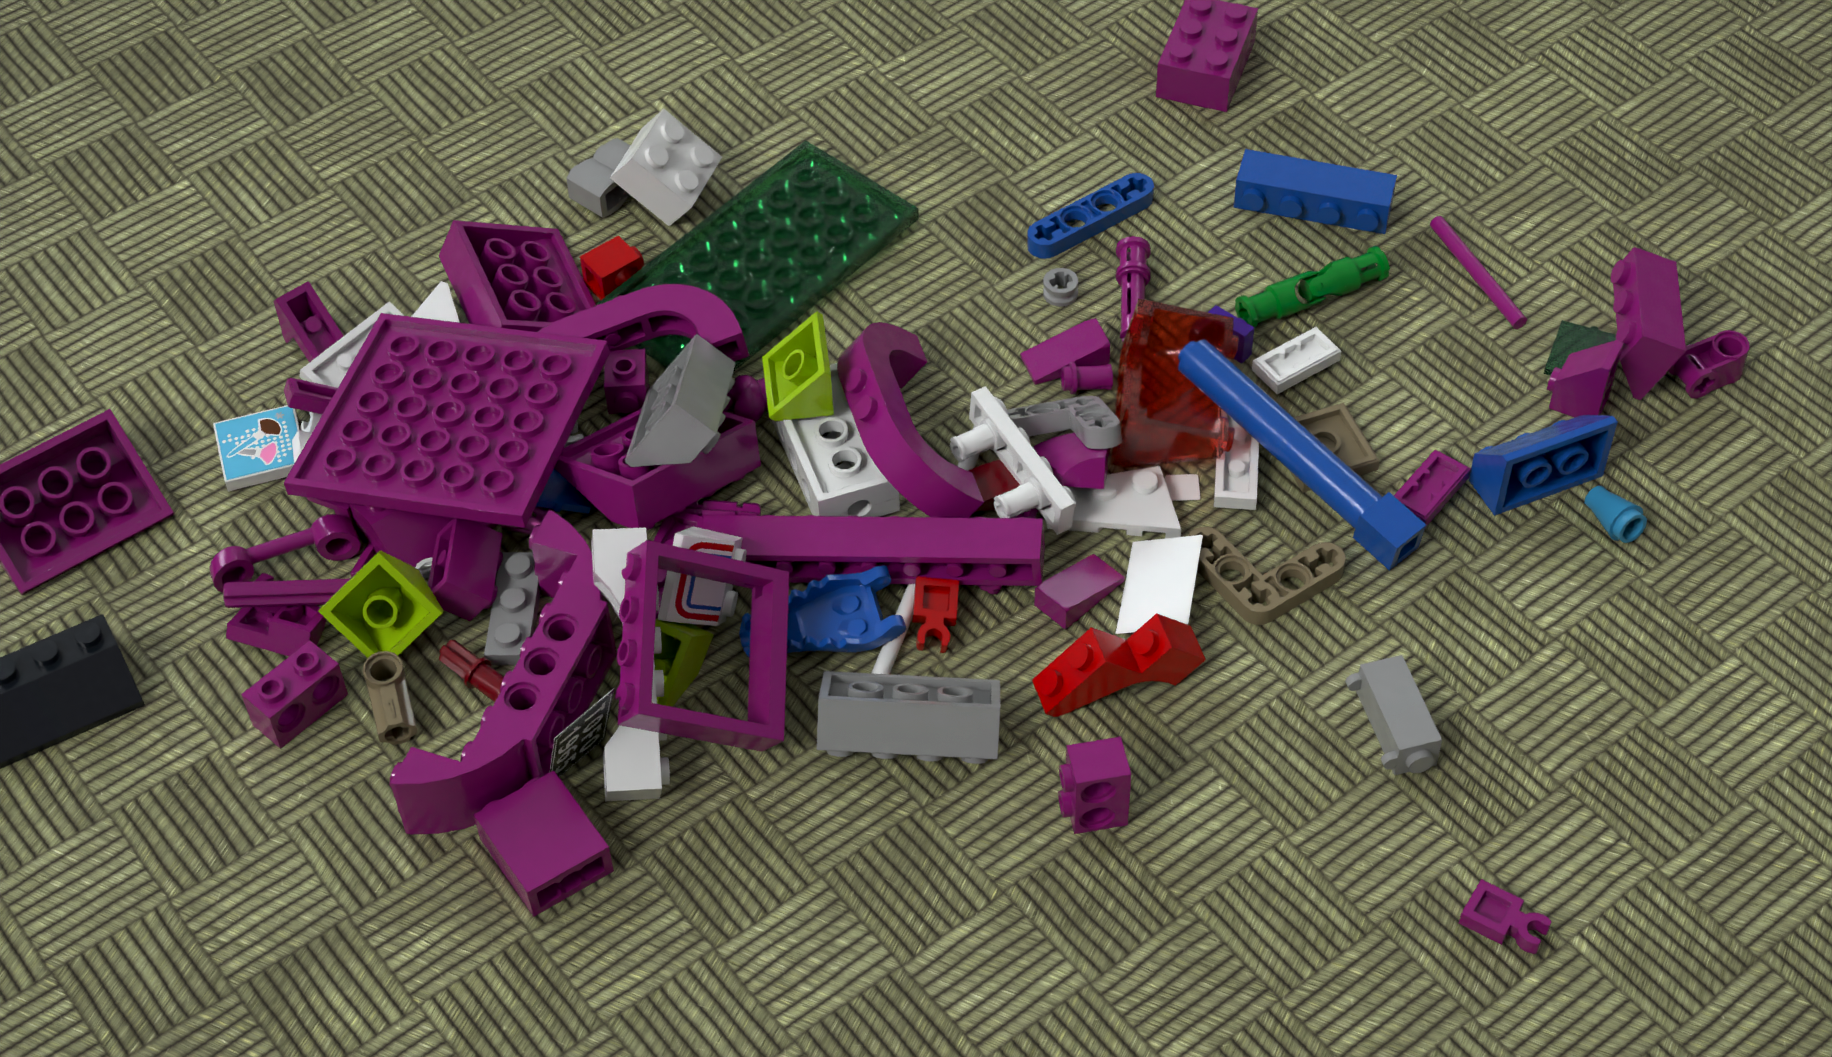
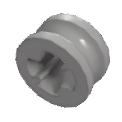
[1043,268,1078,307]

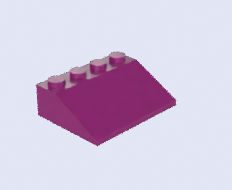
[439,220,596,332]
[554,408,761,530]
[0,409,174,596]

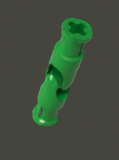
[1235,246,1390,329]

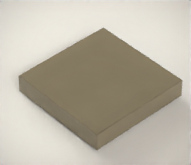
[1290,403,1380,493]

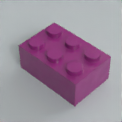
[1156,0,1258,112]

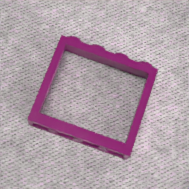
[615,540,789,752]

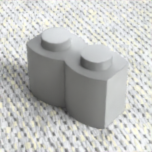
[566,138,631,217]

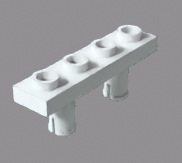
[950,386,1076,535]

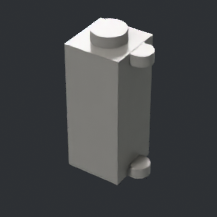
[1345,655,1442,776]

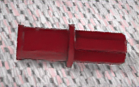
[439,640,504,702]

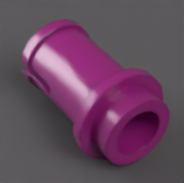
[1061,362,1113,394]

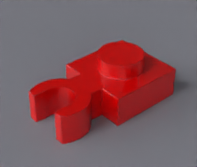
[912,576,959,653]

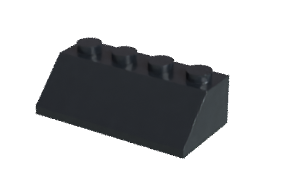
[0,614,145,769]

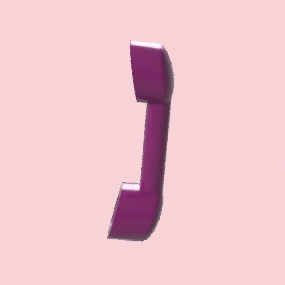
[209,514,360,593]

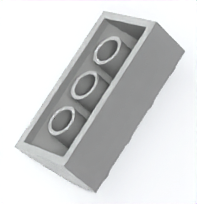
[625,334,735,467]
[817,671,1000,764]

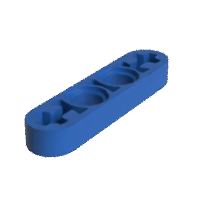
[1027,173,1154,259]

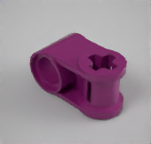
[1668,330,1749,399]

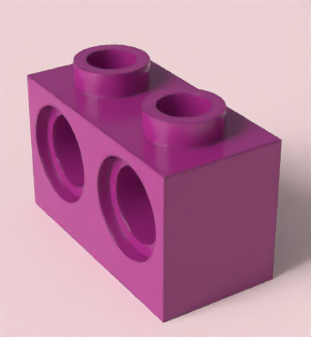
[241,641,348,749]
[1058,736,1132,834]

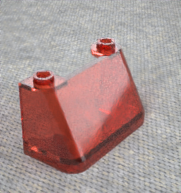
[1111,299,1239,468]

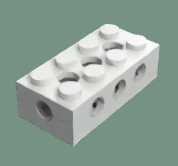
[771,363,900,517]

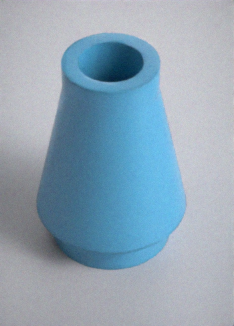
[1585,486,1647,543]

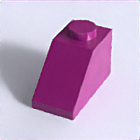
[1547,340,1624,418]

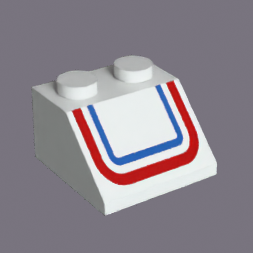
[658,526,746,626]

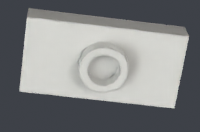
[1252,327,1341,394]

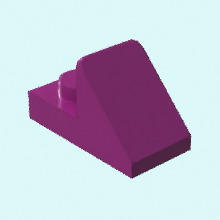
[273,281,343,363]

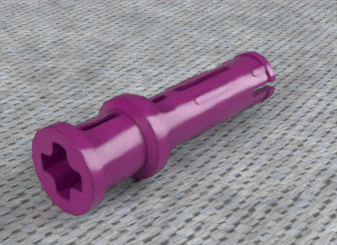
[1116,236,1151,346]

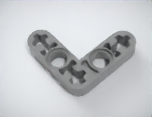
[1007,396,1122,449]

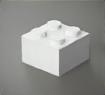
[610,109,722,226]

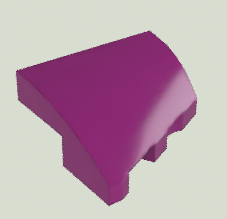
[1033,433,1111,489]
[226,573,327,656]

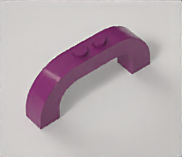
[538,284,749,362]
[837,322,984,518]

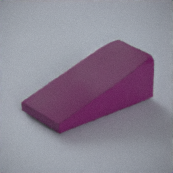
[1020,318,1110,385]
[1034,554,1125,630]

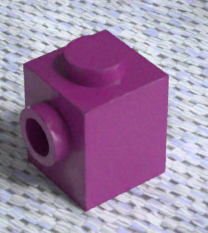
[604,349,649,414]

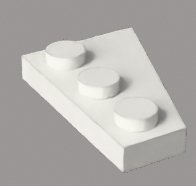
[1044,466,1181,538]

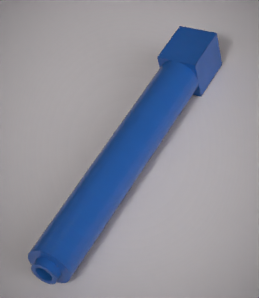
[1178,339,1426,571]

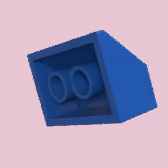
[1469,415,1618,516]

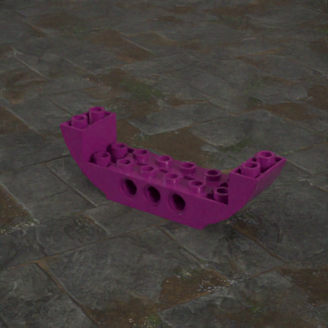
[390,510,617,835]

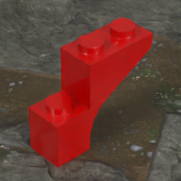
[1032,613,1206,717]

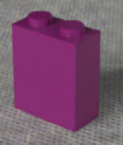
[473,770,614,917]

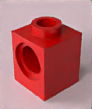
[580,235,645,303]

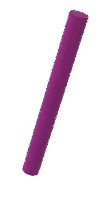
[1430,216,1527,329]

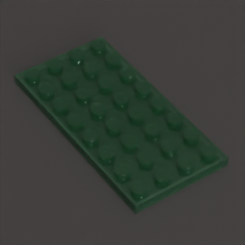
[593,140,919,372]

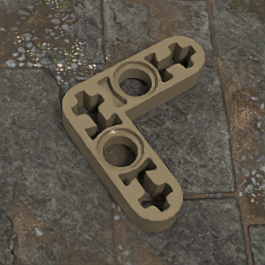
[1188,527,1346,625]

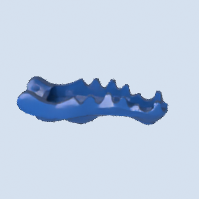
[739,566,907,658]

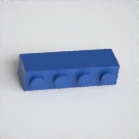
[1234,149,1397,234]

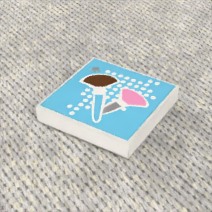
[213,405,300,492]

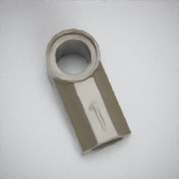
[363,651,418,745]

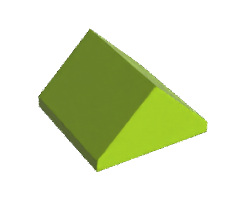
[762,311,834,421]
[318,550,444,658]

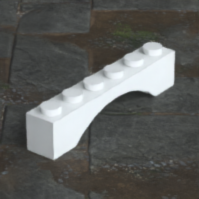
[591,527,670,802]

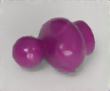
[723,375,768,423]

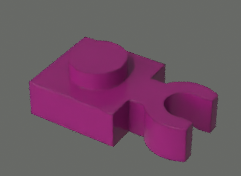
[1459,879,1552,954]

